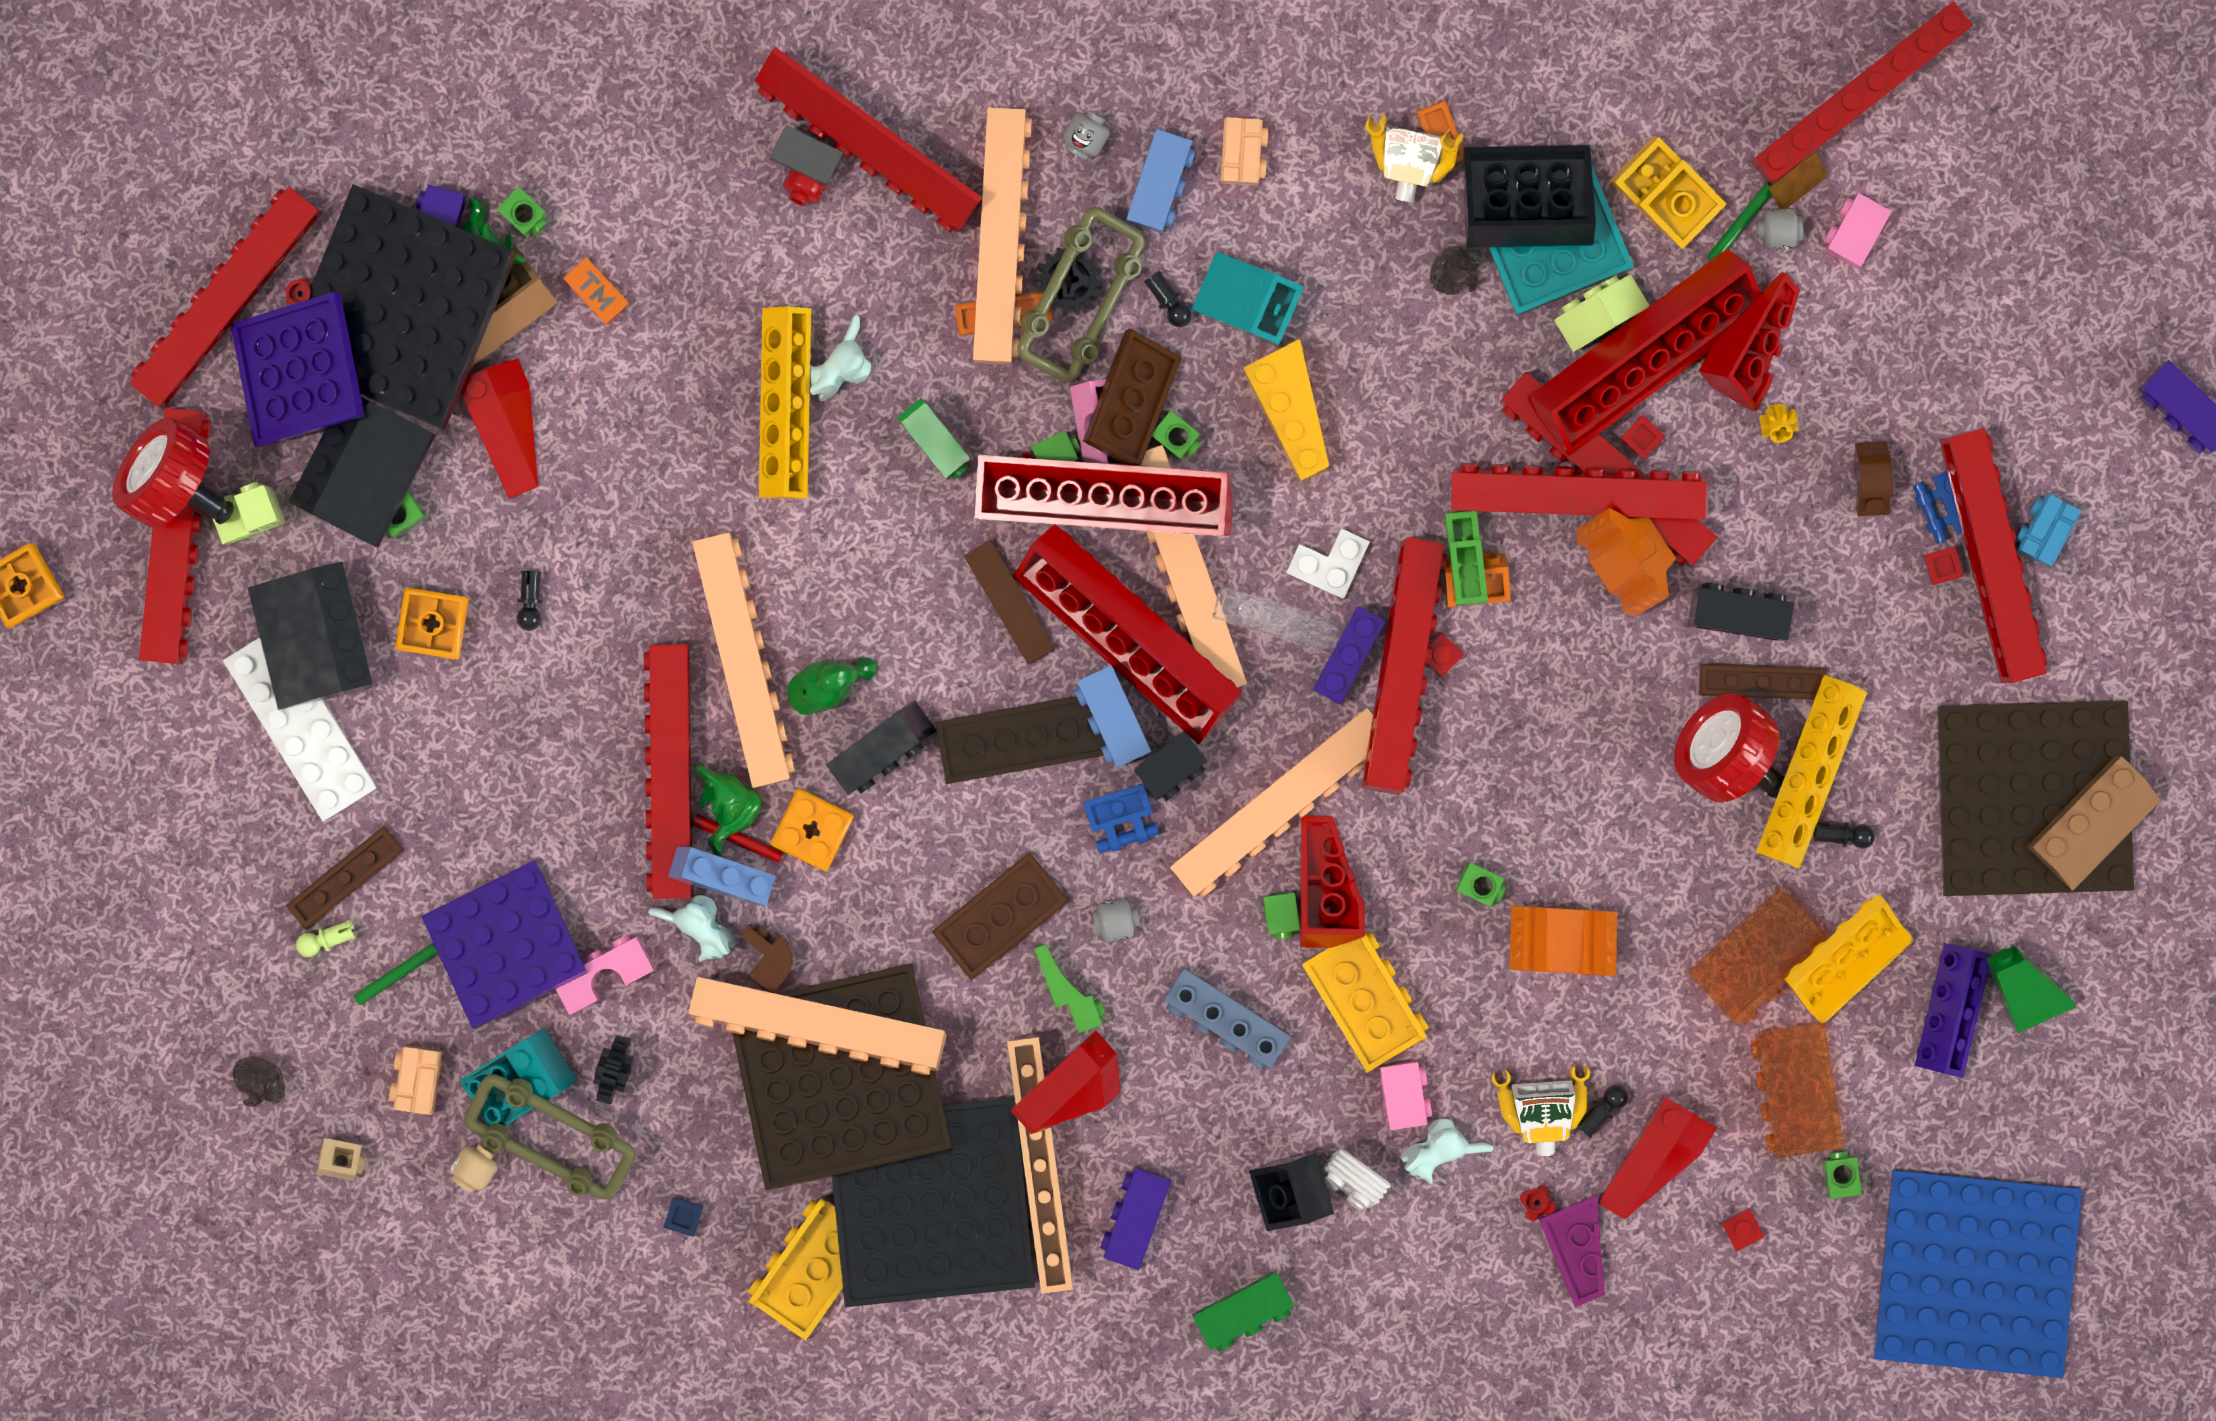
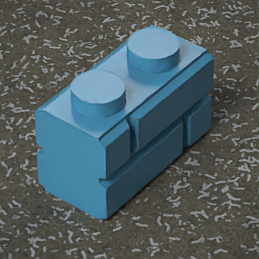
[2015,493,2082,568]

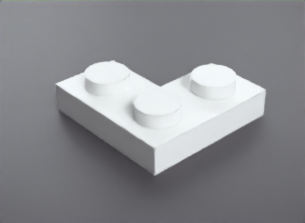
[1286,529,1370,599]

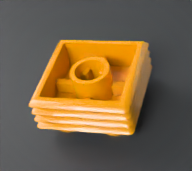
[0,543,64,628]
[395,587,469,659]
[770,789,854,871]

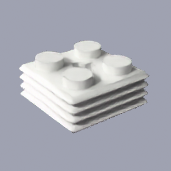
[1322,1149,1390,1211]

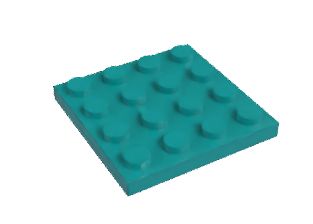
[1488,166,1634,316]

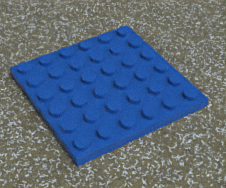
[1873,1170,2082,1378]

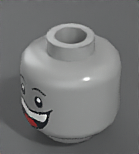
[1063,110,1110,160]
[1756,208,1803,250]
[1093,898,1140,943]

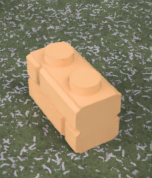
[1220,117,1268,186]
[389,1045,443,1115]

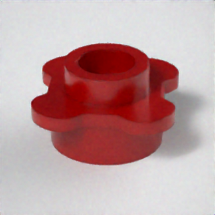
[1520,1185,1556,1221]

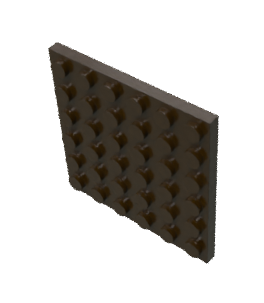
[1937,701,2134,896]
[732,964,953,1192]

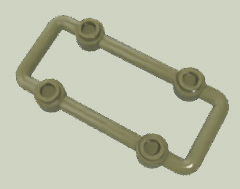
[1017,207,1145,383]
[464,1074,636,1199]

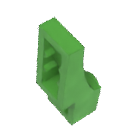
[1444,511,1488,607]
[1034,943,1106,1033]

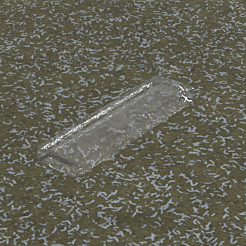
[1212,586,1339,652]

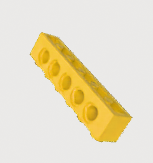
[759,306,811,499]
[1756,675,1867,869]

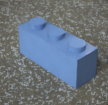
[1126,129,1196,233]
[1074,665,1151,768]
[668,847,775,906]

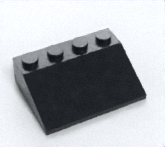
[1463,145,1596,248]
[288,397,436,548]
[248,561,373,710]

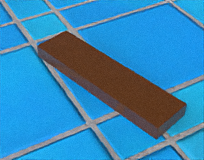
[964,540,1055,664]
[1698,664,1827,700]
[285,826,405,930]

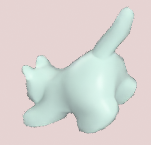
[810,315,871,402]
[648,895,736,962]
[1400,1119,1494,1184]

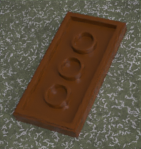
[1083,328,1182,466]
[932,852,1069,981]

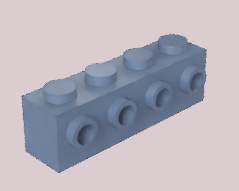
[1163,968,1291,1070]

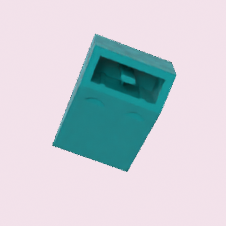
[1191,252,1304,347]
[459,1027,577,1126]

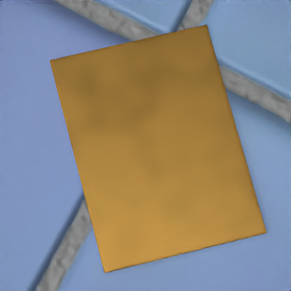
[1769,151,1828,209]

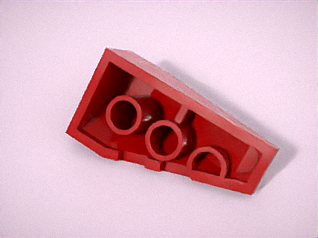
[1698,272,1800,412]
[461,358,538,499]
[1300,816,1365,948]
[1010,1030,1121,1134]
[1598,1095,1717,1220]

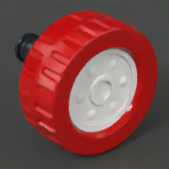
[112,418,234,527]
[1674,693,1785,802]

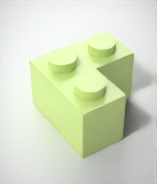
[1554,274,1649,352]
[213,482,286,545]

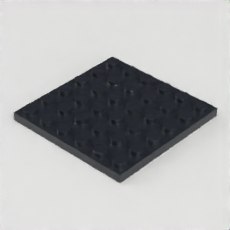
[310,184,517,430]
[832,1098,1035,1308]

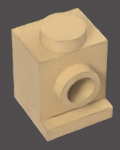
[316,1138,366,1181]

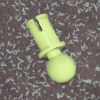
[296,920,357,957]

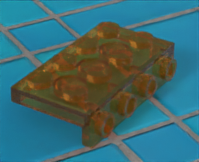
[1687,887,1829,1025]
[1750,1023,1844,1159]

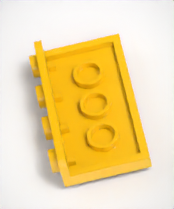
[1784,894,1913,1023]
[1302,931,1429,1073]
[747,1196,843,1341]

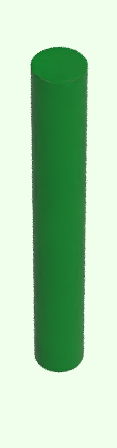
[1706,183,1772,261]
[353,943,438,1005]

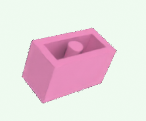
[1823,193,1892,269]
[1379,1060,1432,1130]

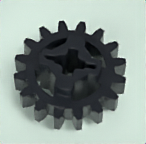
[1033,247,1103,316]
[593,1035,634,1105]

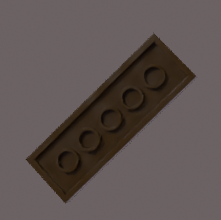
[935,696,1106,784]

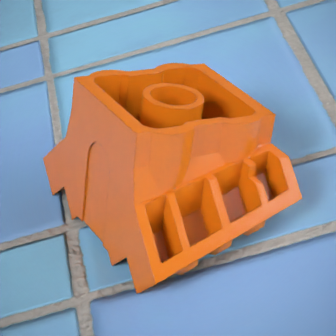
[1576,508,1676,617]
[1509,905,1617,976]

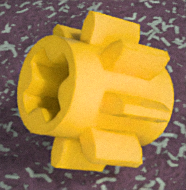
[1759,404,1799,443]

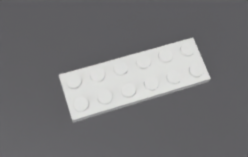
[223,638,377,822]

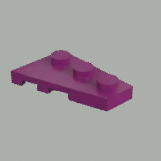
[1538,1195,1605,1307]

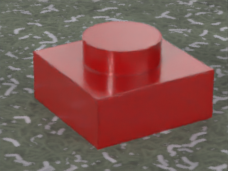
[1620,415,1665,460]
[1923,546,1964,585]
[1429,633,1464,677]
[1721,1208,1765,1251]

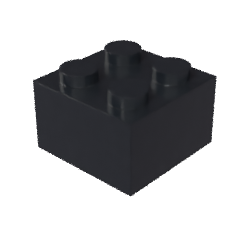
[1134,731,1207,801]
[1249,1153,1334,1231]

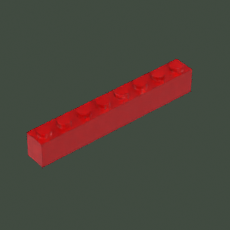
[1750,1,1973,186]
[129,186,322,409]
[1499,372,1717,567]
[139,408,212,664]
[1939,428,2047,683]
[1451,463,1709,520]
[1361,537,1447,795]
[644,644,693,899]

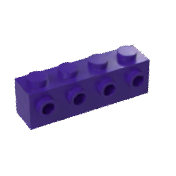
[1915,943,1993,1078]

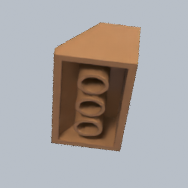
[470,247,558,369]
[2027,756,2161,891]

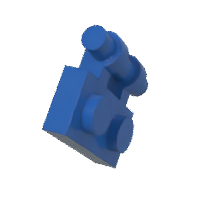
[1912,471,1963,544]
[1083,783,1159,854]

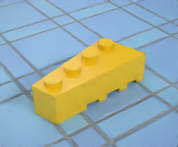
[1243,339,1329,482]

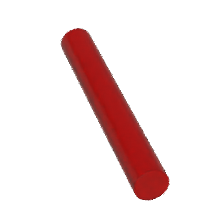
[692,814,784,864]

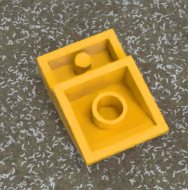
[1609,136,1726,249]

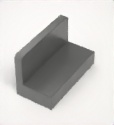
[770,125,843,186]

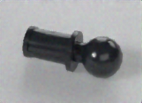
[1144,271,1191,327]
[516,571,542,631]
[1814,822,1875,849]
[1578,1085,1628,1138]

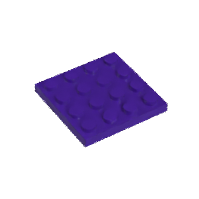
[230,292,364,447]
[421,860,588,1029]

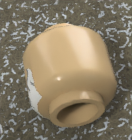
[451,1144,498,1193]

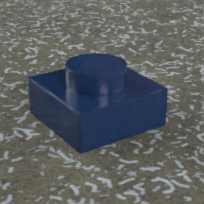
[663,1197,703,1237]

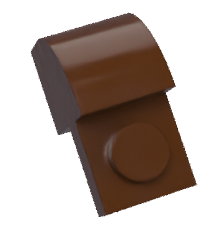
[1854,441,1893,517]
[740,924,793,993]

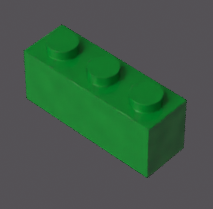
[1192,1270,1295,1352]

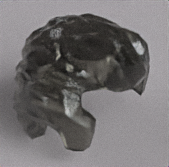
[1430,246,1484,295]
[233,1056,286,1107]

